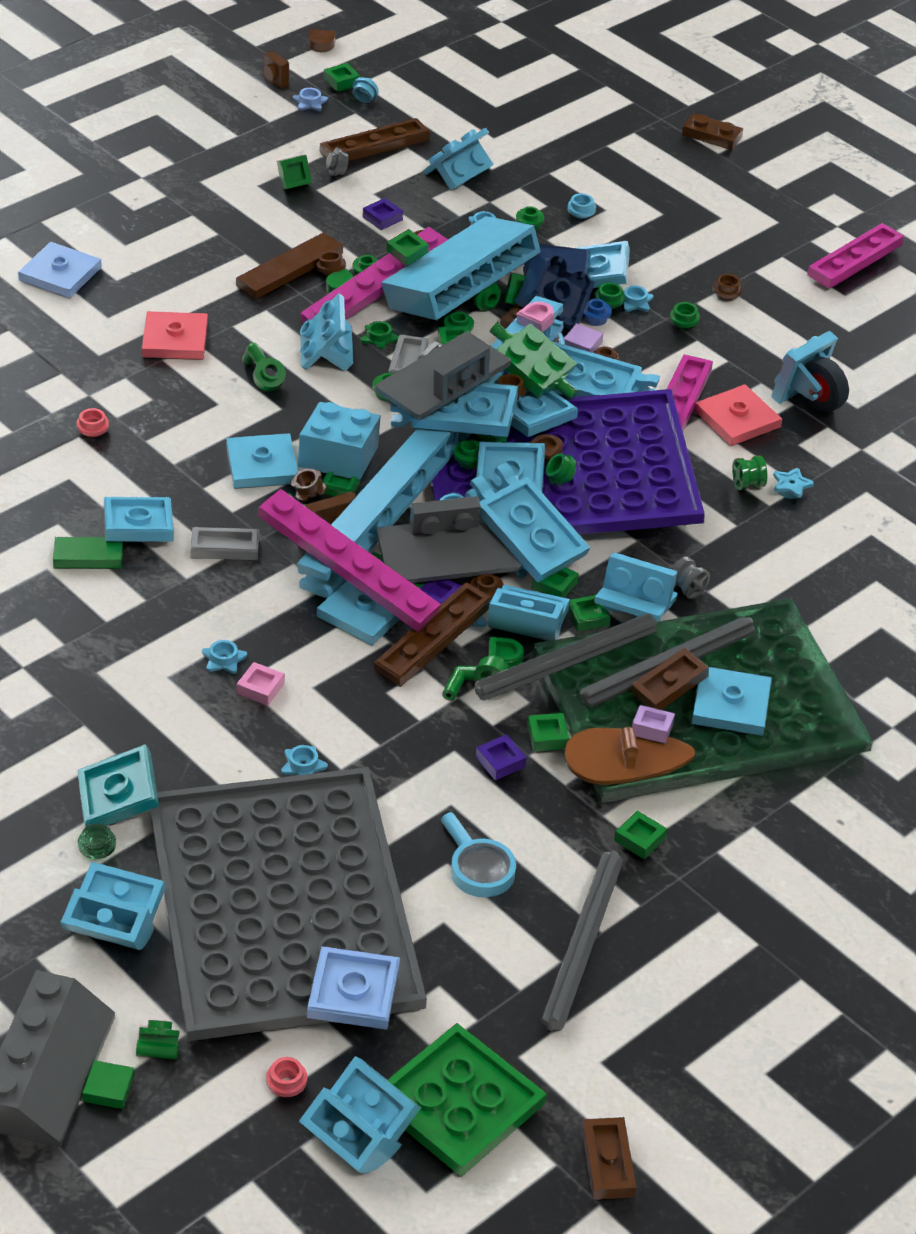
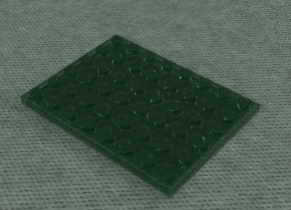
[533,598,873,803]

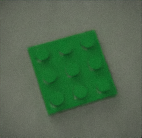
[388,1023,547,1177]

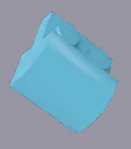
[488,585,570,643]
[60,862,166,950]
[299,1056,421,1173]

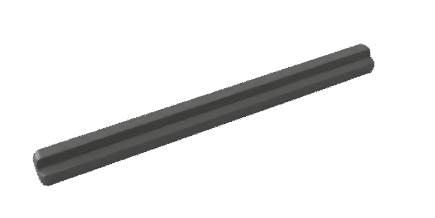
[475,614,657,701]
[579,617,755,708]
[541,850,623,1032]

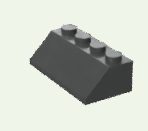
[0,970,115,1147]

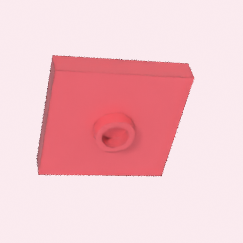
[142,311,208,360]
[694,384,782,446]

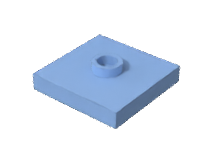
[18,242,102,298]
[307,946,400,1029]

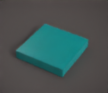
[77,744,159,832]

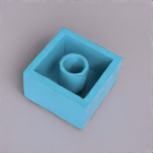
[298,402,381,480]

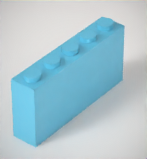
[381,216,541,320]

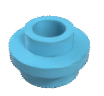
[352,77,379,103]
[567,193,596,219]

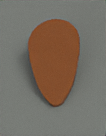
[565,727,695,785]

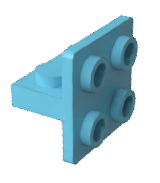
[423,128,494,191]
[300,294,353,371]
[594,552,678,622]

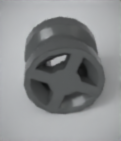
[671,557,710,599]

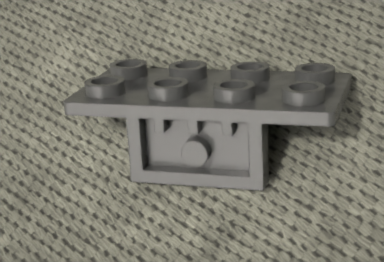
[375,332,511,420]
[377,496,521,583]

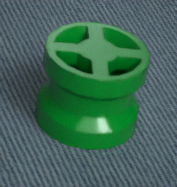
[732,455,768,490]

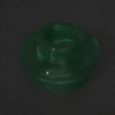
[78,823,116,859]

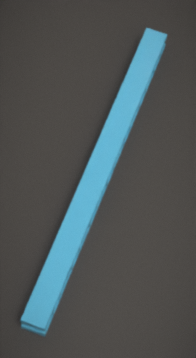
[297,296,563,598]

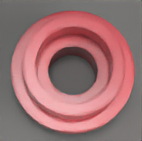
[77,408,109,437]
[266,1057,307,1097]

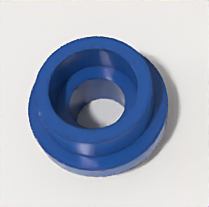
[583,299,611,326]

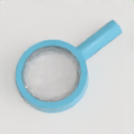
[441,812,516,897]

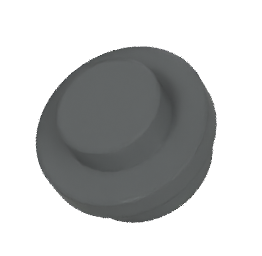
[326,148,348,176]

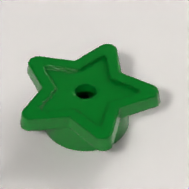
[361,321,399,350]

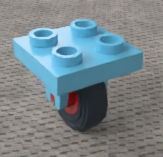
[771,331,850,413]

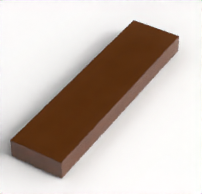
[319,118,430,162]
[236,232,343,299]
[374,582,492,687]

